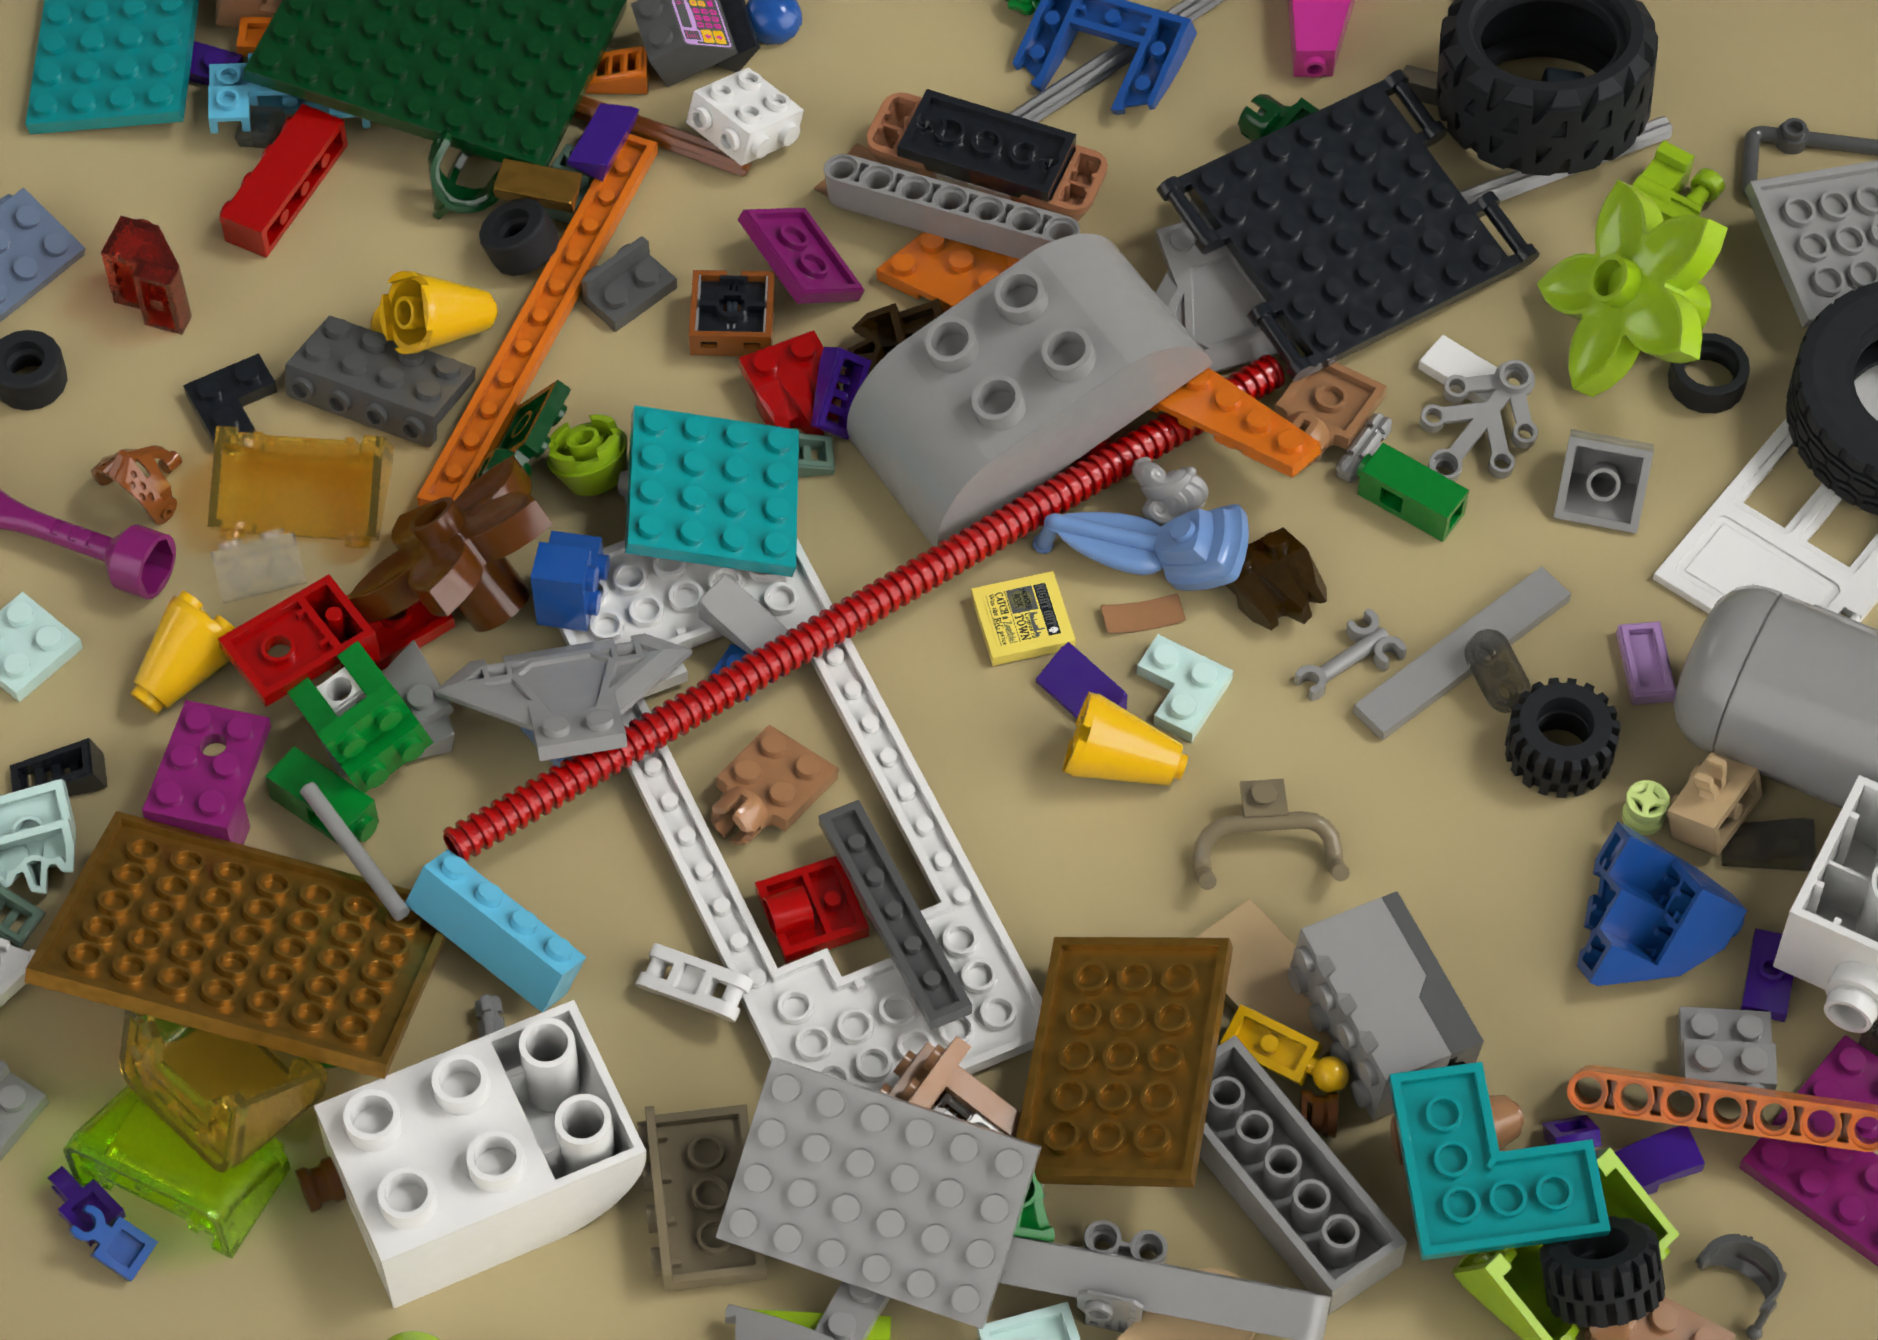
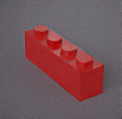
[219,103,348,258]

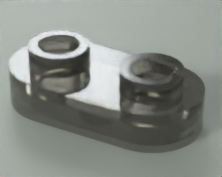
[1464,629,1531,713]

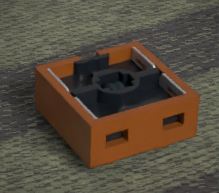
[689,270,776,356]

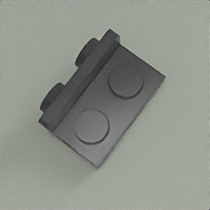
[582,236,677,332]

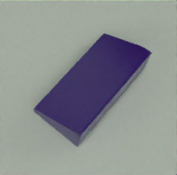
[567,103,640,182]
[1036,642,1128,719]

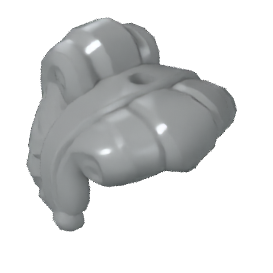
[1132,457,1209,526]

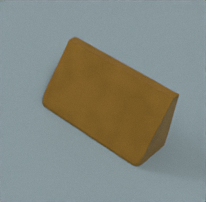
[493,159,583,213]

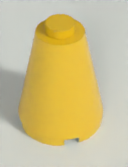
[380,271,498,354]
[1062,692,1188,786]

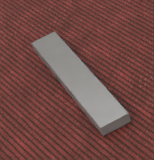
[1353,566,1571,741]

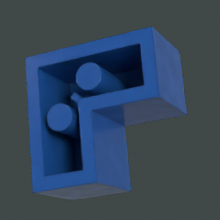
[530,531,610,631]

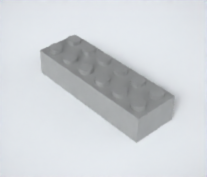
[1200,1035,1407,1315]

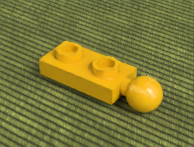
[1220,1004,1349,1093]

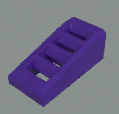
[811,347,871,439]

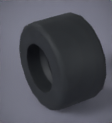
[479,198,559,276]
[0,330,68,411]

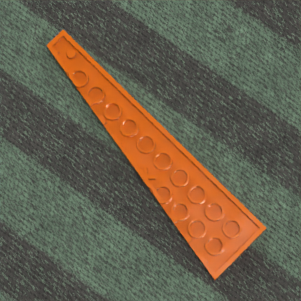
[876,232,1321,478]

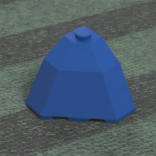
[1577,821,1748,986]

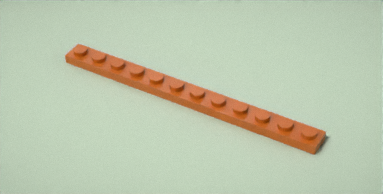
[417,134,658,506]

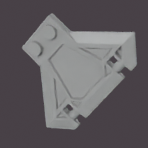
[1156,216,1297,373]
[434,633,692,761]

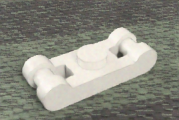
[635,943,754,1023]

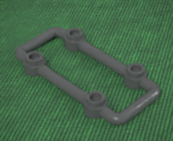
[1741,118,1878,200]

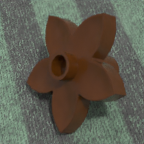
[348,455,553,632]

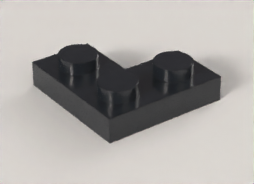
[183,353,278,454]

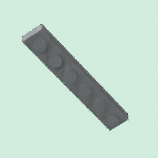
[818,800,972,1030]

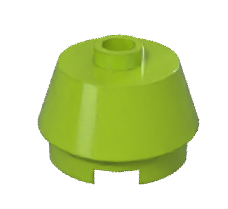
[547,414,627,496]

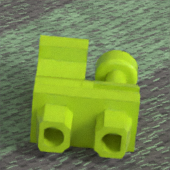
[1631,140,1725,221]

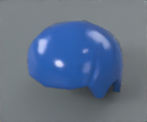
[746,0,802,45]

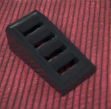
[10,738,107,796]

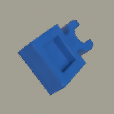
[68,1205,158,1282]

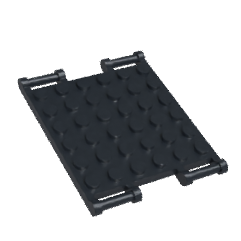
[1157,69,1540,382]

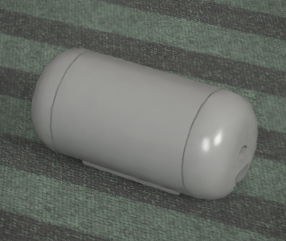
[1673,584,1878,809]

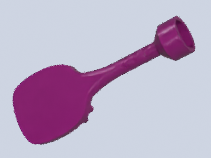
[0,489,176,600]

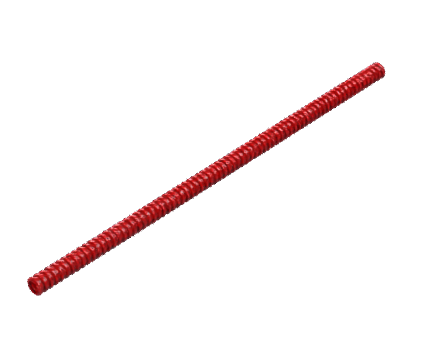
[443,354,1285,862]

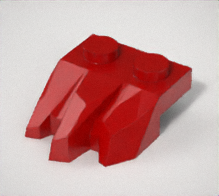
[739,330,841,435]

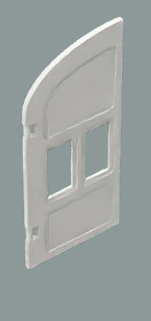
[1653,365,1878,623]

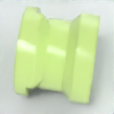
[1622,780,1670,835]

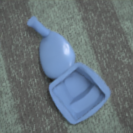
[1032,504,1249,591]

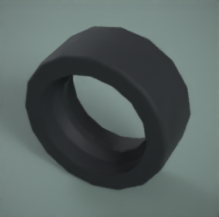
[1668,333,1750,413]

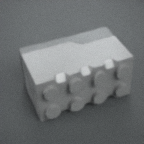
[1288,891,1484,1121]

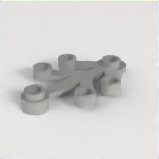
[1419,360,1538,482]

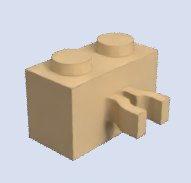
[1666,751,1763,856]

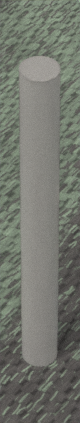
[300,782,410,921]

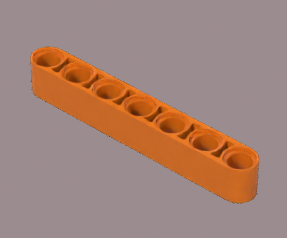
[1567,1065,1878,1152]

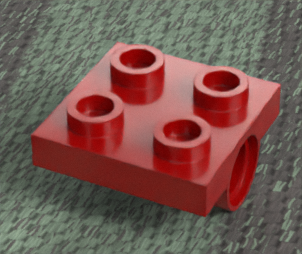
[755,856,870,964]

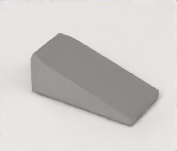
[698,575,788,655]

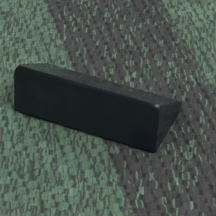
[716,0,760,72]

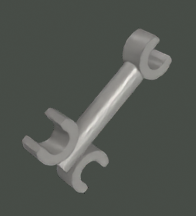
[1294,608,1407,701]

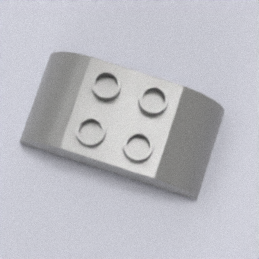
[847,234,1213,547]

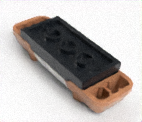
[866,89,1108,221]

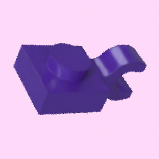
[48,1166,126,1247]

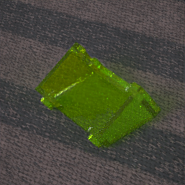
[63,1077,291,1259]

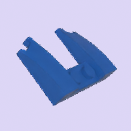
[1012,0,1197,115]

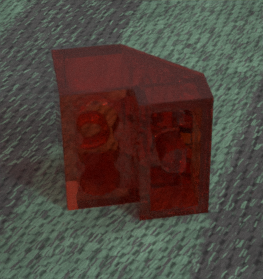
[101,216,192,335]

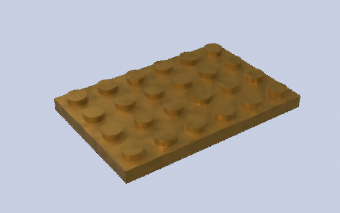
[1016,937,1233,1188]

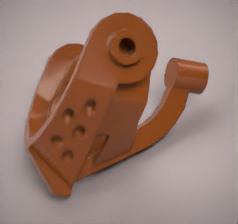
[91,445,182,525]

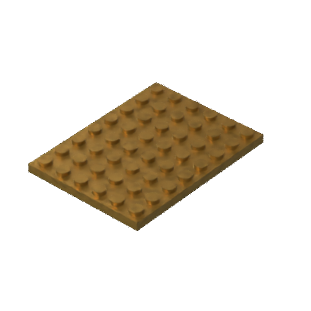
[24,811,447,1079]

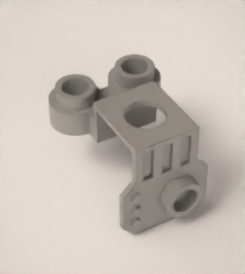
[1077,1220,1168,1333]

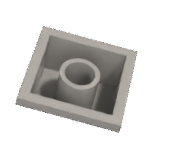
[1554,429,1654,533]

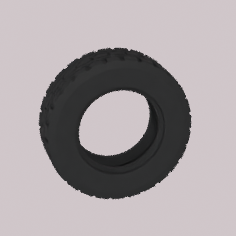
[1786,281,1878,516]

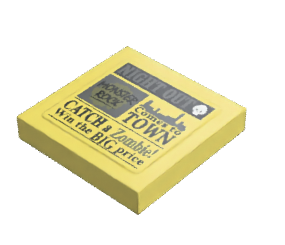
[971,571,1076,666]

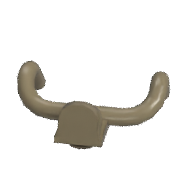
[1193,778,1350,890]

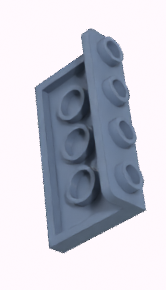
[0,187,85,322]

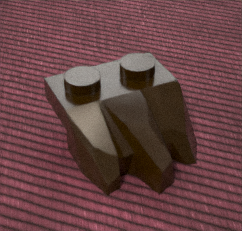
[847,298,944,376]
[1225,527,1327,631]

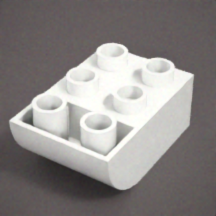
[314,1000,646,1308]

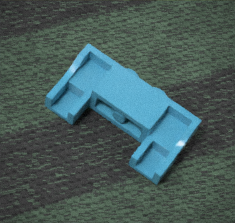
[208,53,371,133]

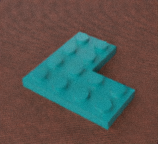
[1388,1062,1611,1261]

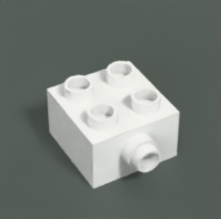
[1773,775,1878,1033]

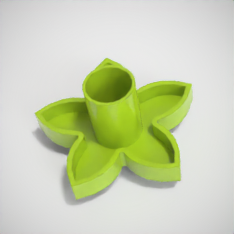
[1536,180,1728,397]

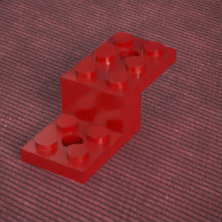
[218,574,455,707]

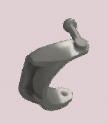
[1695,1234,1787,1340]

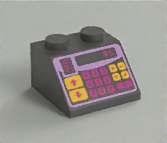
[631,0,738,87]

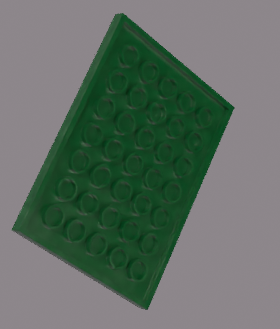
[244,0,627,167]

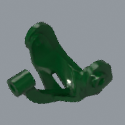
[428,130,499,220]

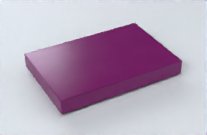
[738,208,865,304]

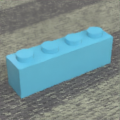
[405,849,586,1012]

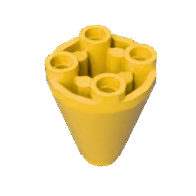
[130,590,235,715]

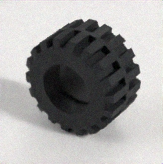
[1505,678,1620,798]
[1539,1216,1665,1328]

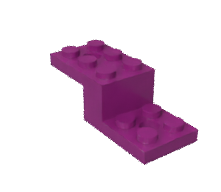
[142,700,271,845]

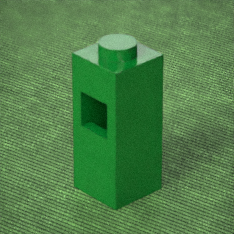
[1356,443,1469,542]
[265,746,379,844]

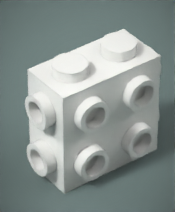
[686,67,804,166]

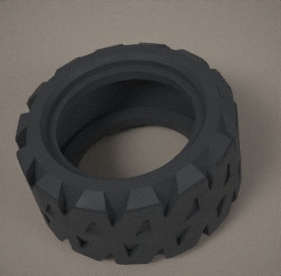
[1436,0,1658,176]

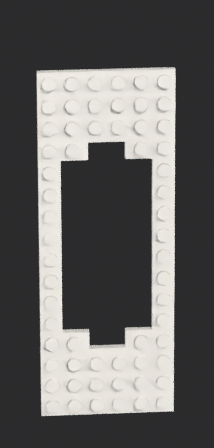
[559,539,1042,1091]

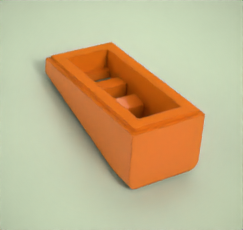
[585,47,650,94]

